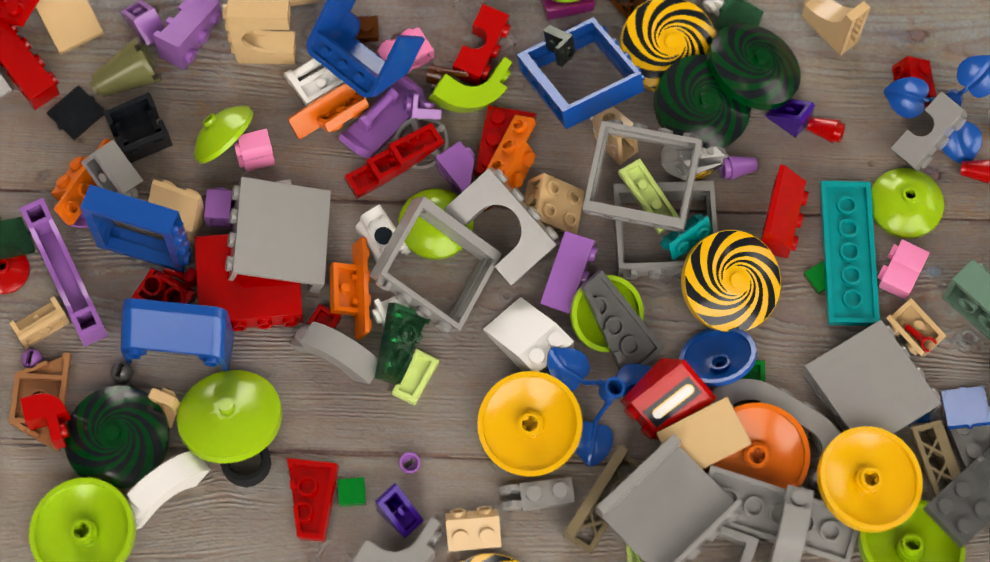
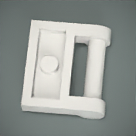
[284,59,344,106]

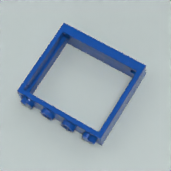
[517,17,645,129]
[80,185,193,272]

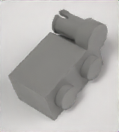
[81,140,143,198]

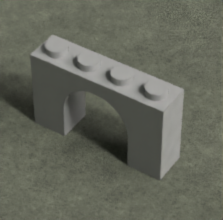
[444,168,560,286]

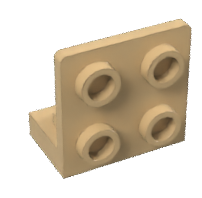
[519,173,585,235]

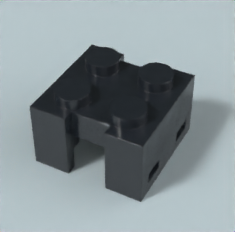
[103,92,173,163]

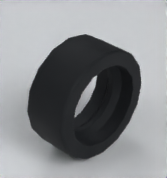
[220,447,272,487]

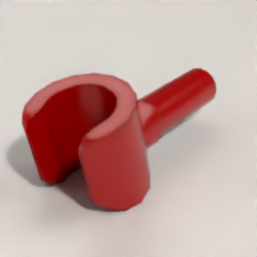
[164,267,197,287]
[904,324,937,352]

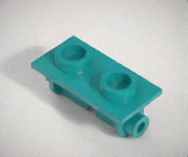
[660,214,713,261]

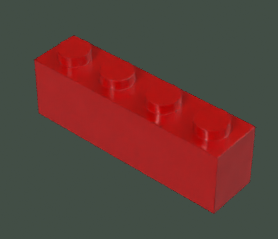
[0,20,59,110]

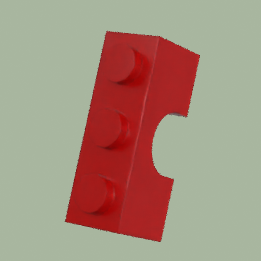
[453,4,512,86]

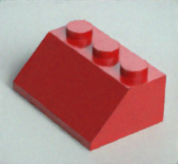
[761,164,809,259]

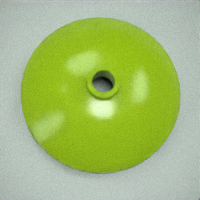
[194,105,253,164]
[871,168,944,239]
[398,188,473,260]
[570,275,644,352]

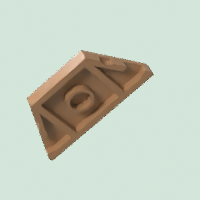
[9,352,72,451]

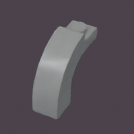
[290,321,382,384]
[769,485,814,562]
[352,517,442,562]

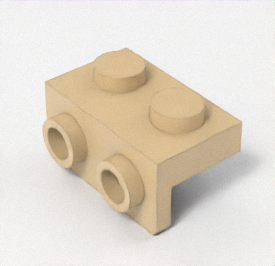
[886,298,947,357]
[445,506,501,552]

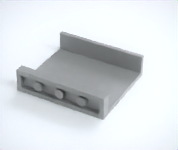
[225,177,331,293]
[801,320,942,434]
[595,434,742,562]

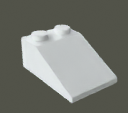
[483,297,574,374]

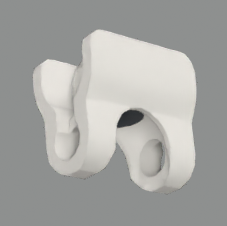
[355,204,411,263]

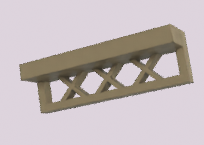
[910,420,960,498]
[564,445,642,554]

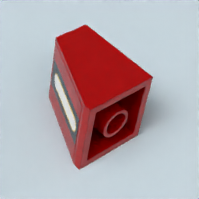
[620,358,717,440]

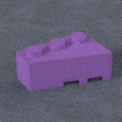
[153,0,223,70]
[540,231,598,314]

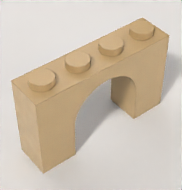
[223,0,297,65]

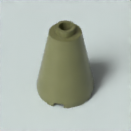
[90,37,162,97]

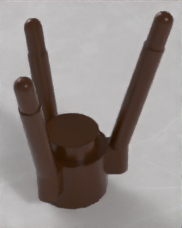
[426,64,469,90]

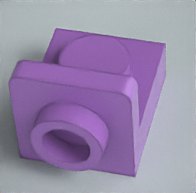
[404,89,442,120]

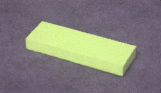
[618,158,679,234]

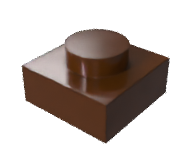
[356,15,379,42]

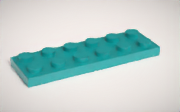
[819,181,880,326]

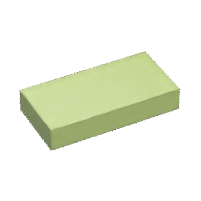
[392,348,439,406]

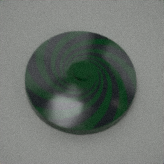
[707,23,801,110]
[654,55,751,148]
[65,386,170,490]

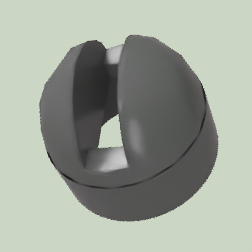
[111,361,133,384]

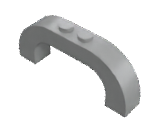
[707,379,840,492]

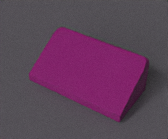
[541,0,595,21]

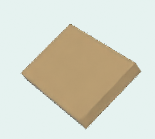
[657,396,752,469]

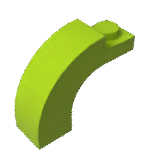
[428,57,512,113]

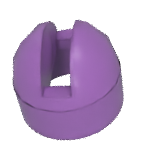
[21,349,43,368]
[399,452,420,474]

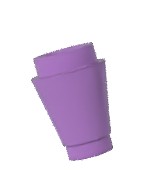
[719,156,758,181]

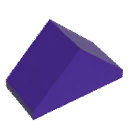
[765,99,815,138]
[375,483,424,538]

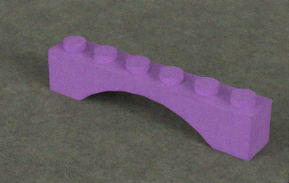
[19,198,108,347]

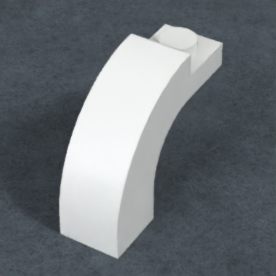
[127,451,211,529]

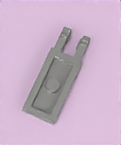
[498,477,575,511]

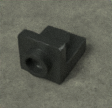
[543,25,576,67]

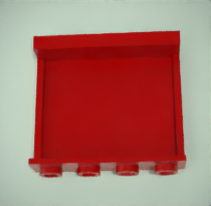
[195,234,304,331]

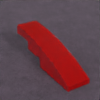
[345,122,444,199]

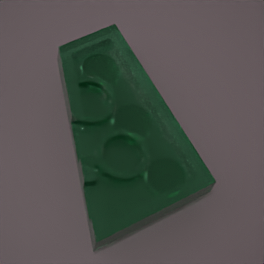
[375,303,430,385]

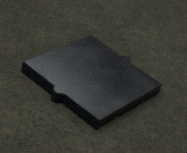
[46,85,105,141]

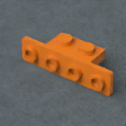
[287,83,370,139]
[486,115,536,190]
[51,138,111,226]
[329,237,372,340]

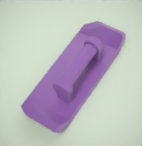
[338,75,426,159]

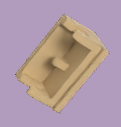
[9,296,70,349]

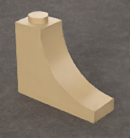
[801,0,871,56]

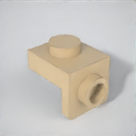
[148,388,181,428]

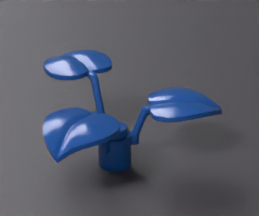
[884,55,990,164]
[547,348,652,467]

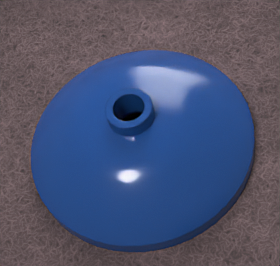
[679,328,757,387]

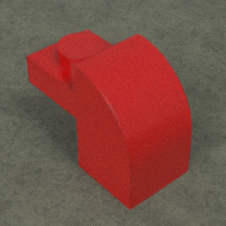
[20,393,72,449]

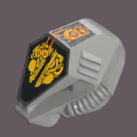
[661,145,729,181]

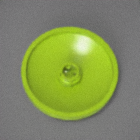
[177,370,283,463]
[29,477,136,562]
[858,499,966,562]

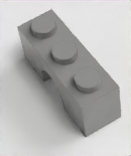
[891,91,968,171]

